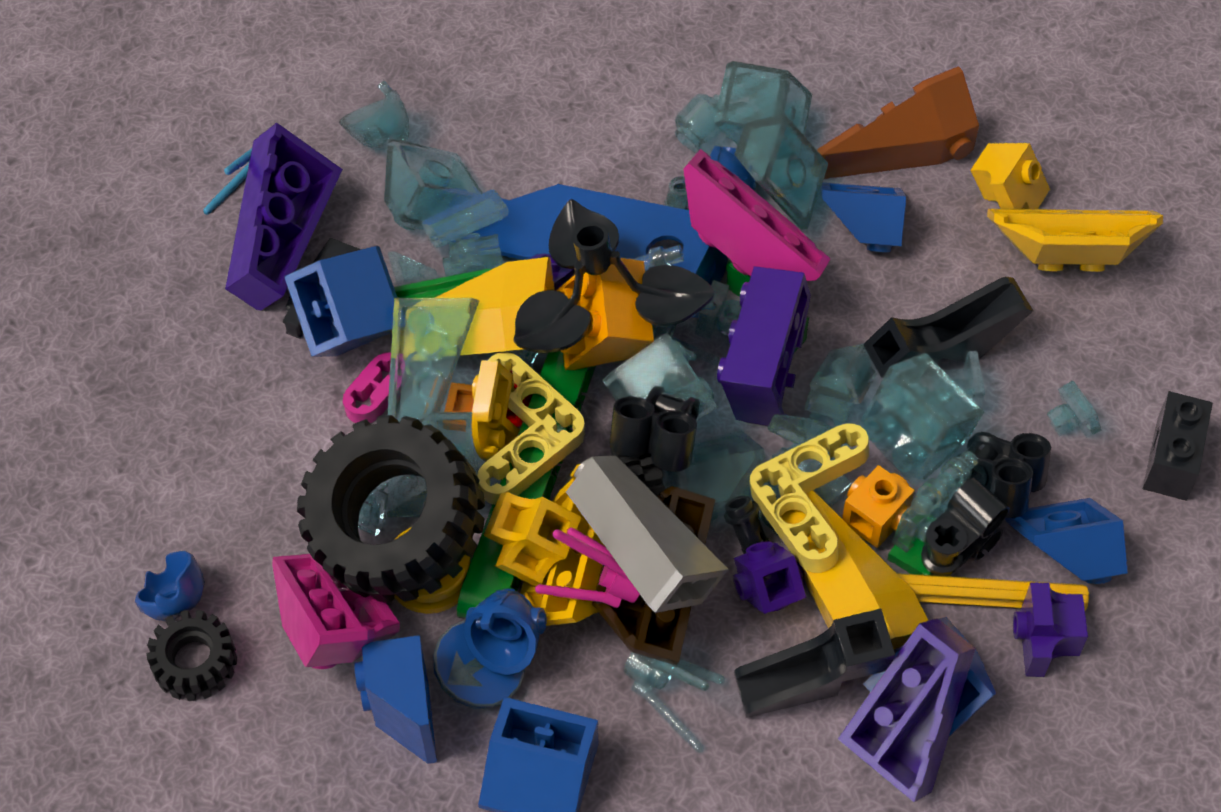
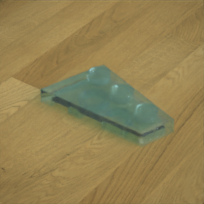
[387,298,479,427]

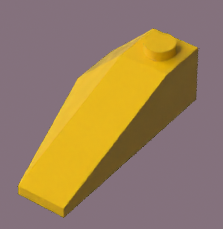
[392,257,554,360]
[781,490,929,649]

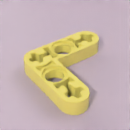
[477,352,585,505]
[749,424,869,573]

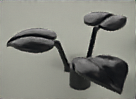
[513,199,715,353]

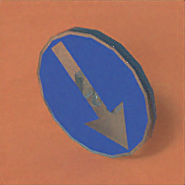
[433,620,525,709]

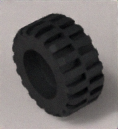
[297,415,485,603]

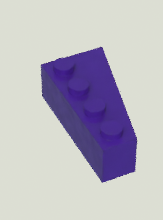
[225,122,343,311]

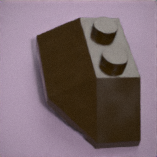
[592,486,715,666]

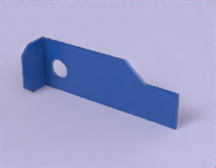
[429,184,728,318]

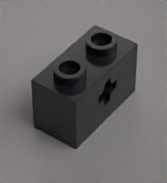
[1143,391,1213,501]

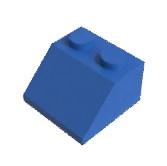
[354,635,437,764]

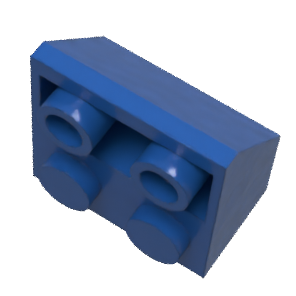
[284,246,407,357]
[478,697,599,812]

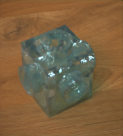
[442,233,504,277]

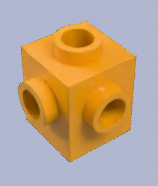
[842,465,915,548]

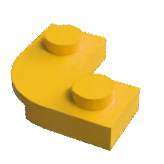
[472,360,520,462]

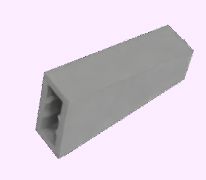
[566,456,729,613]

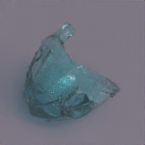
[339,80,410,152]

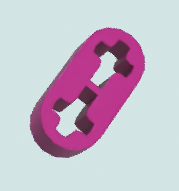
[343,352,409,423]

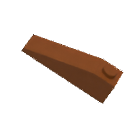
[813,66,979,180]

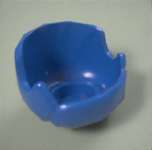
[135,551,205,621]

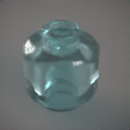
[675,93,733,153]

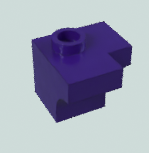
[1013,583,1088,677]

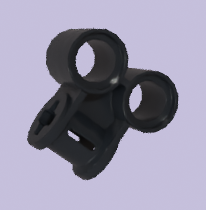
[609,385,700,472]
[950,432,1051,518]
[921,478,1010,576]

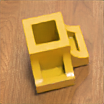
[970,143,1050,209]
[484,492,581,586]

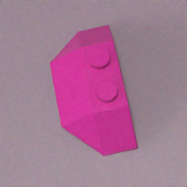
[683,149,830,281]
[272,554,400,669]

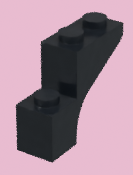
[863,277,1033,384]
[734,608,895,718]

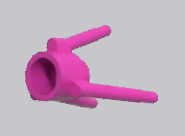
[535,528,640,608]

